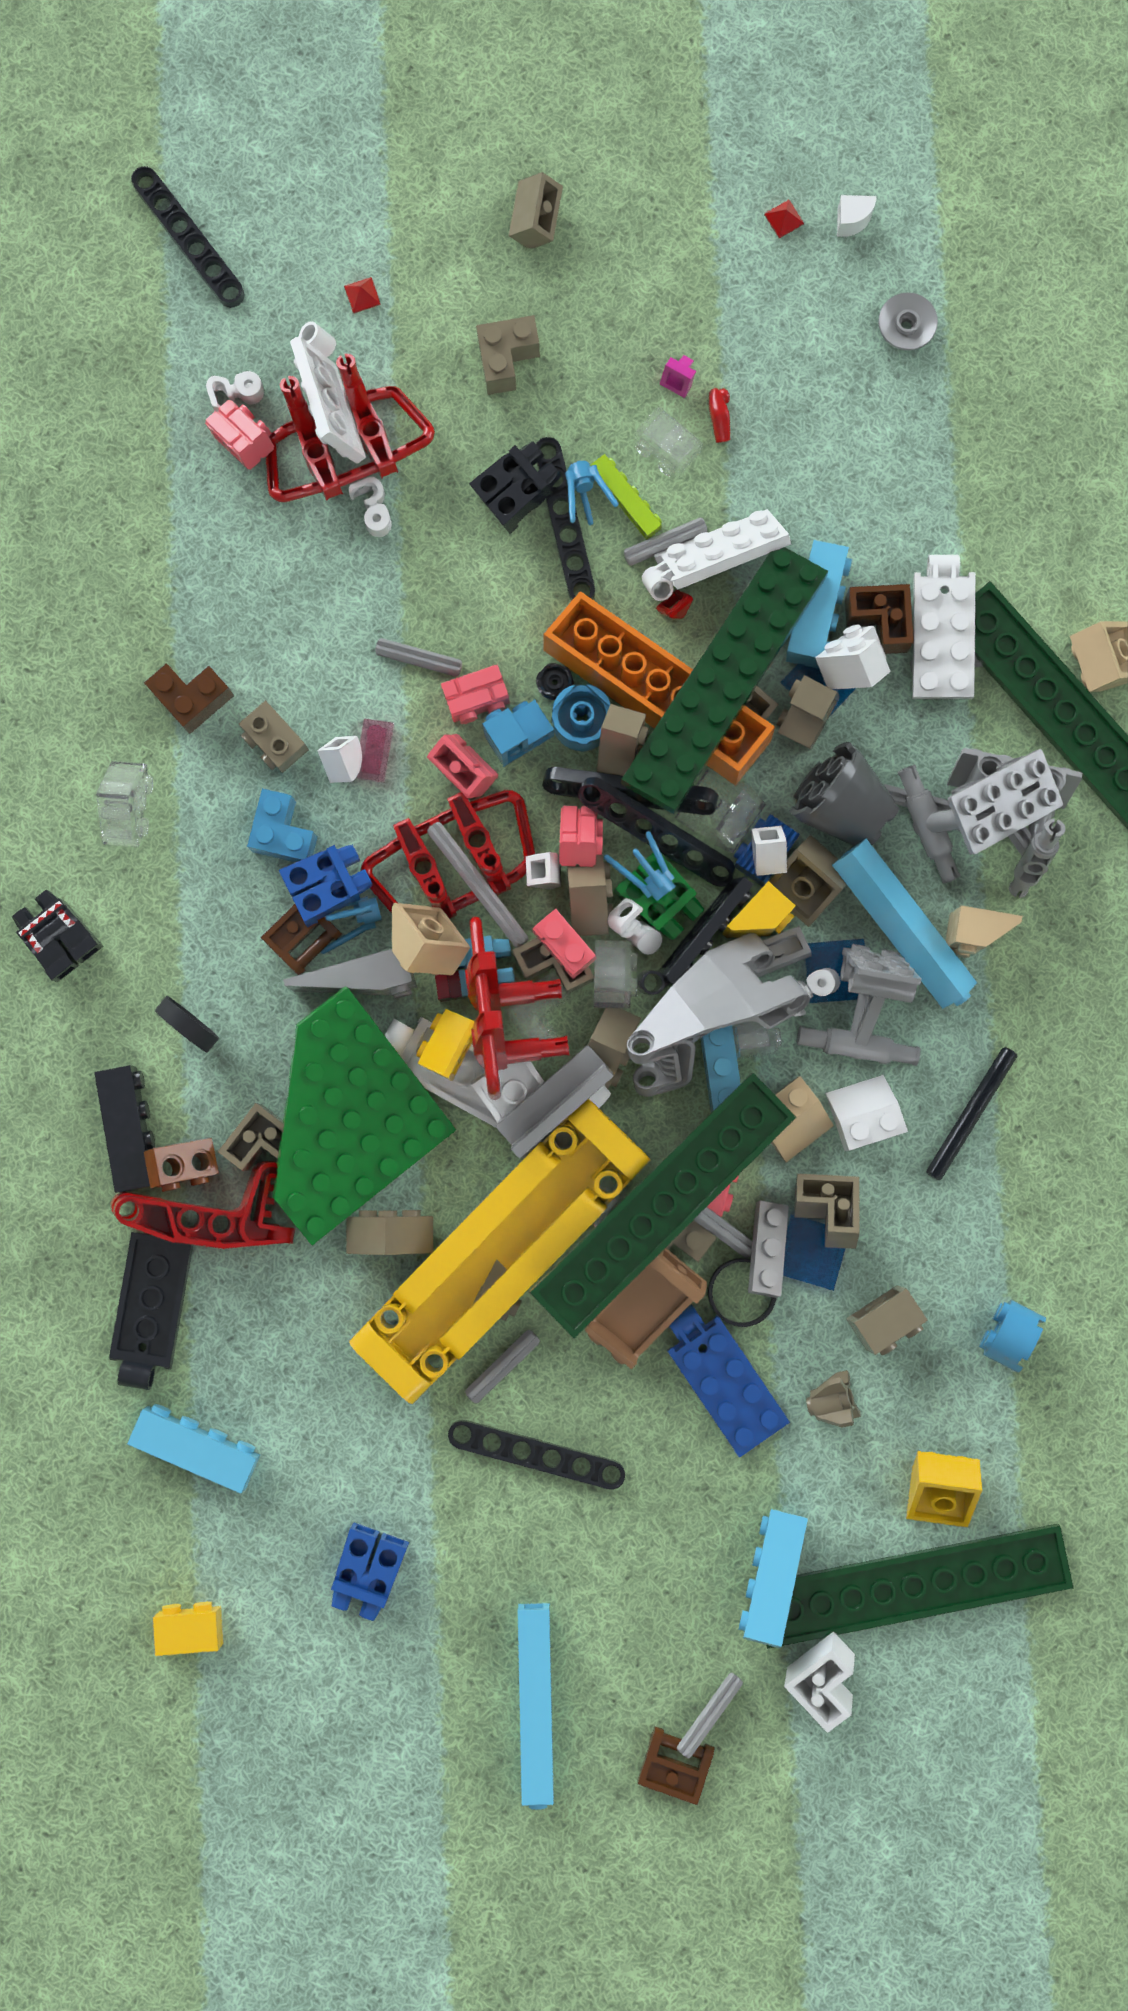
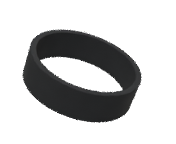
[155,996,219,1052]
[708,1258,776,1327]

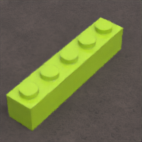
[590,454,662,540]

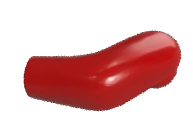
[708,388,730,443]

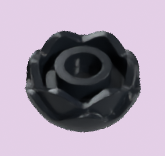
[536,663,574,700]

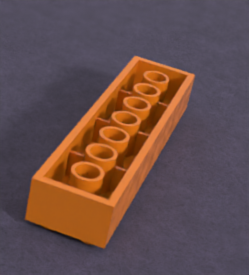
[543,591,775,786]

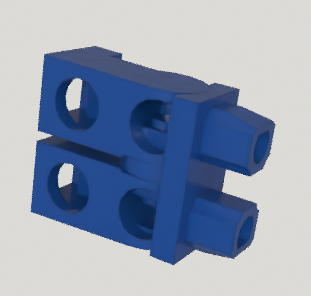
[279,844,373,928]
[331,1522,409,1621]

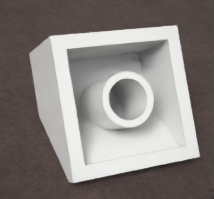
[825,1075,908,1151]

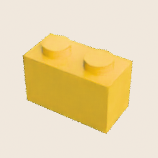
[153,1601,223,1656]

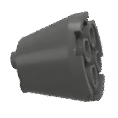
[789,742,899,846]

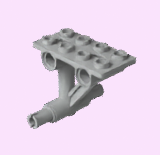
[947,748,1082,898]
[897,749,1063,883]
[796,944,922,1066]

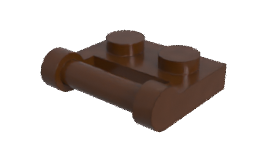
[260,904,343,975]
[637,1726,715,1805]

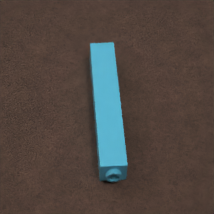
[832,838,977,1009]
[518,1603,554,1810]

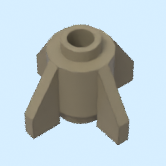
[806,1370,861,1428]

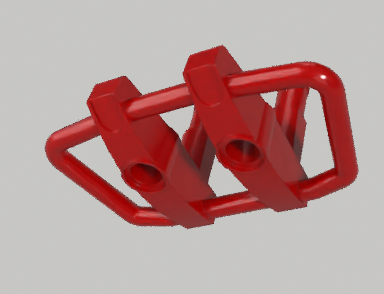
[266,353,435,502]
[360,790,536,919]
[465,916,569,1100]

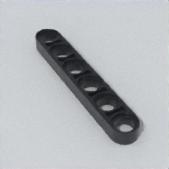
[131,166,244,308]
[536,437,595,601]
[542,767,719,815]
[578,777,735,887]
[448,1420,625,1490]

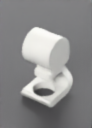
[206,371,264,412]
[349,477,392,537]
[608,898,662,955]
[794,968,840,1016]

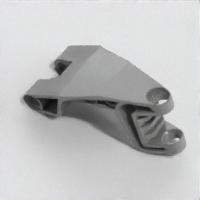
[627,933,810,1097]

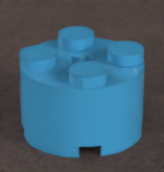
[552,684,610,752]
[979,1300,1046,1373]

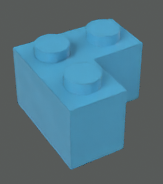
[482,700,554,767]
[247,788,318,863]

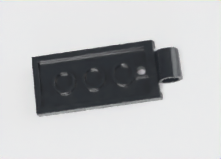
[636,877,754,995]
[109,1232,193,1390]

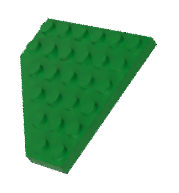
[273,986,456,1246]

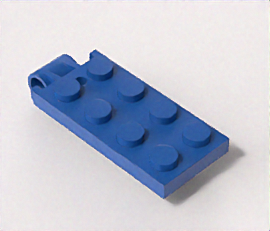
[667,1304,790,1458]

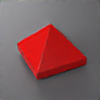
[764,200,804,239]
[344,277,381,314]
[656,589,693,619]

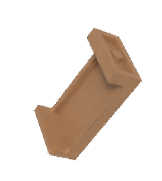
[585,1248,707,1369]

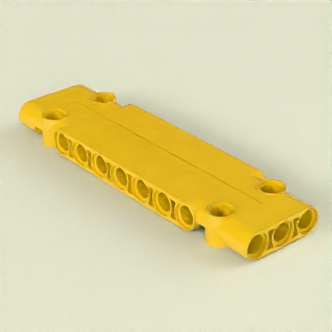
[349,1098,651,1404]

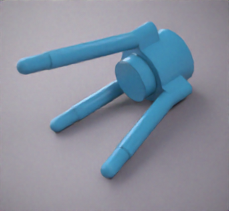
[565,461,618,525]
[604,831,676,901]
[321,896,382,954]

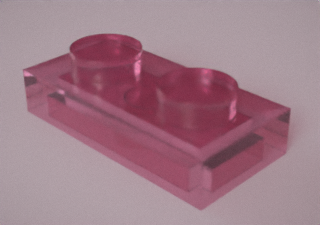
[356,718,394,783]

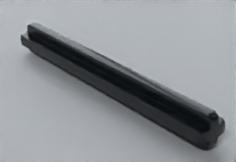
[926,1047,1017,1180]

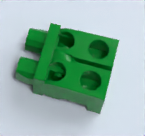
[614,853,704,941]

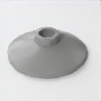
[878,293,938,351]

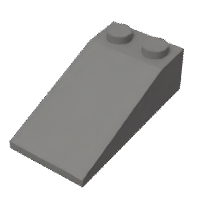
[283,949,417,999]

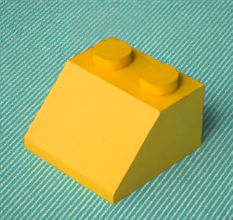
[723,881,796,938]
[416,1009,475,1081]
[906,1451,982,1528]

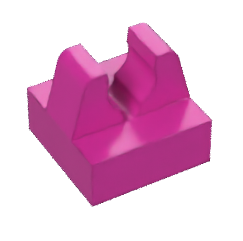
[660,355,696,398]

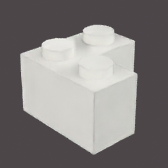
[815,625,891,689]
[784,1631,855,1733]

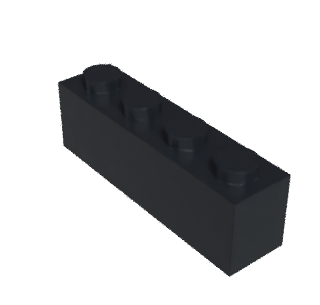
[94,1065,155,1193]

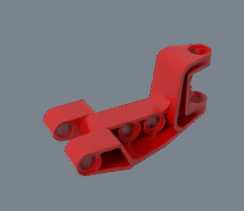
[111,1161,296,1249]

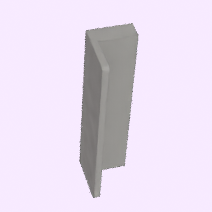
[496,1046,614,1159]

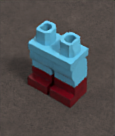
[435,935,515,1002]

